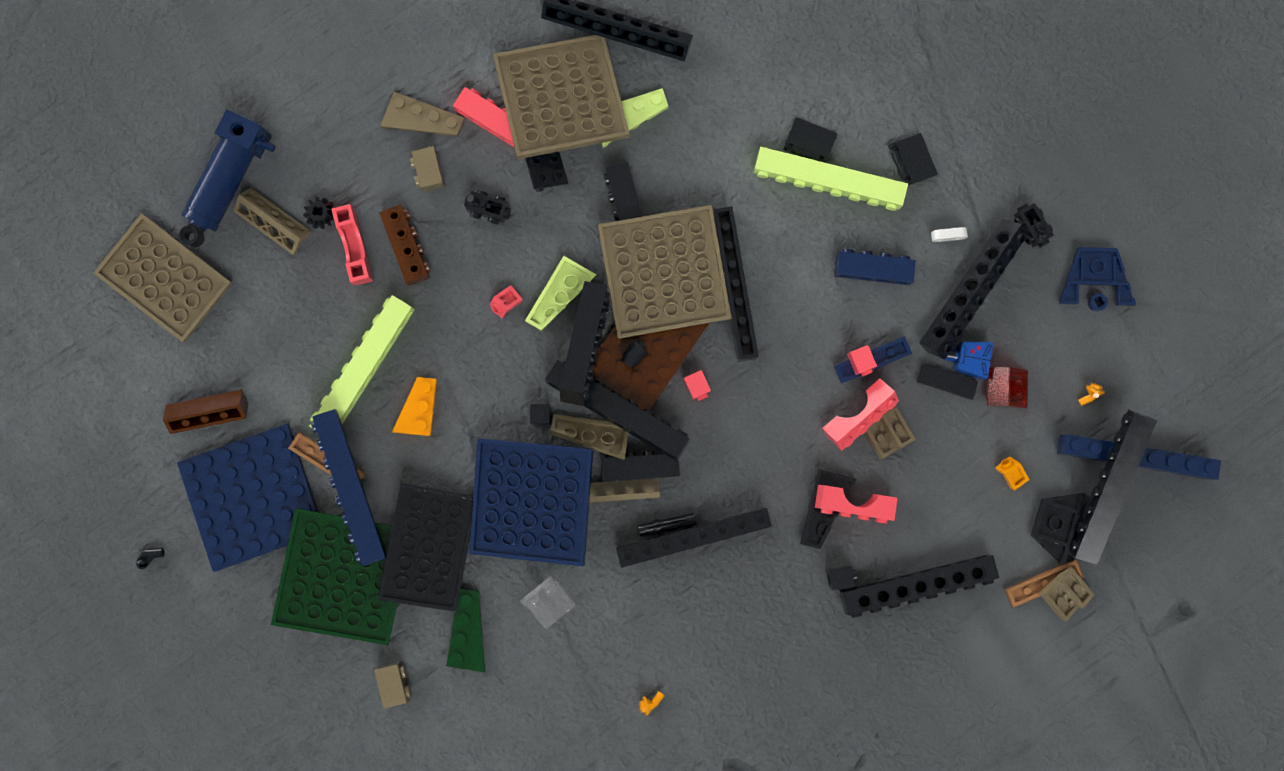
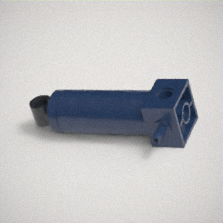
[179,109,276,248]

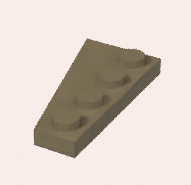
[380,92,465,137]
[551,414,628,460]

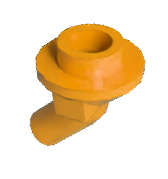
[1078,383,1105,406]
[639,691,665,716]

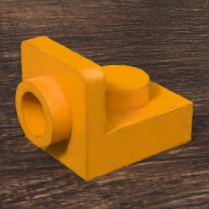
[995,457,1030,491]

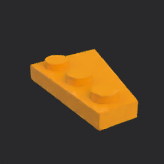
[392,377,437,436]

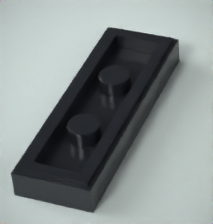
[917,364,978,400]

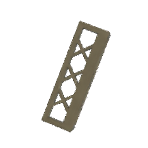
[233,188,311,255]
[589,478,660,503]

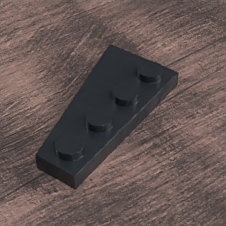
[800,469,856,549]

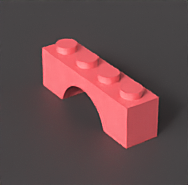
[332,204,373,286]
[822,379,899,451]
[815,485,898,524]

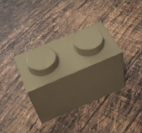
[410,146,445,192]
[374,662,412,709]

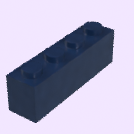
[834,249,916,286]

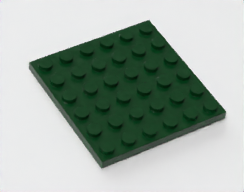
[271,508,397,646]

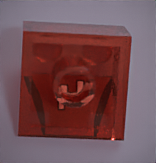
[986,367,1028,408]

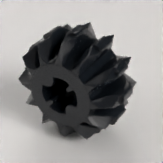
[303,197,334,230]

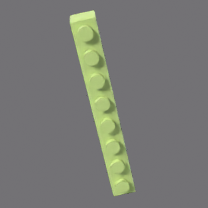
[753,147,908,211]
[309,295,415,428]

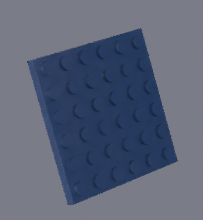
[177,424,318,572]
[469,438,593,567]

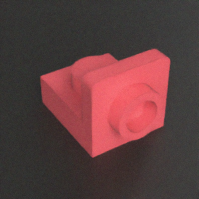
[490,285,523,318]

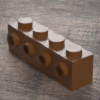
[379,204,431,286]
[163,389,249,434]

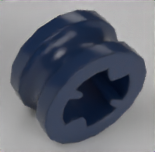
[1088,293,1108,312]

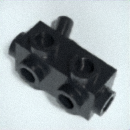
[464,190,511,225]
[1014,203,1054,248]

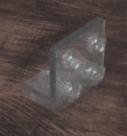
[520,575,575,629]

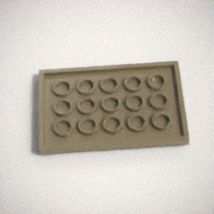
[93,213,233,343]

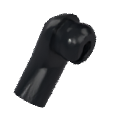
[136,548,165,569]

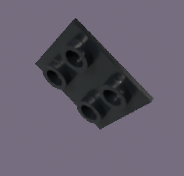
[525,151,569,192]

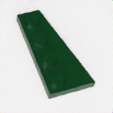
[446,588,485,672]

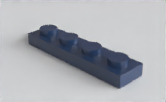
[833,336,912,384]

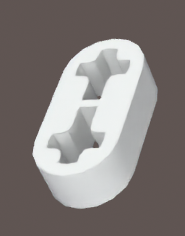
[931,227,968,242]

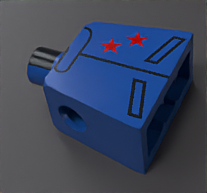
[945,342,993,380]

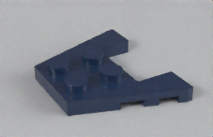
[1059,247,1136,306]

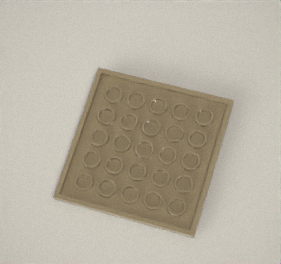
[493,35,630,160]
[598,205,732,339]

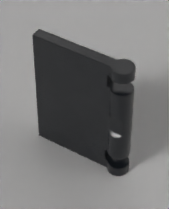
[783,117,837,163]
[888,133,938,186]

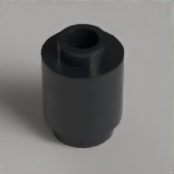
[621,340,648,369]

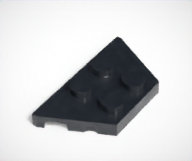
[1030,493,1086,565]

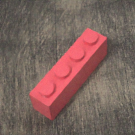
[453,87,514,147]

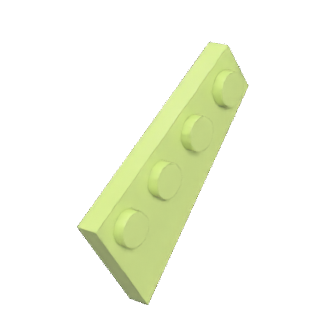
[601,88,668,148]
[525,256,597,331]

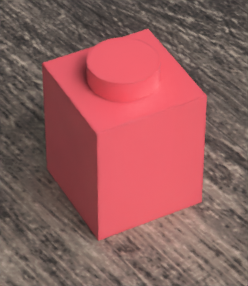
[847,345,877,377]
[683,370,711,401]

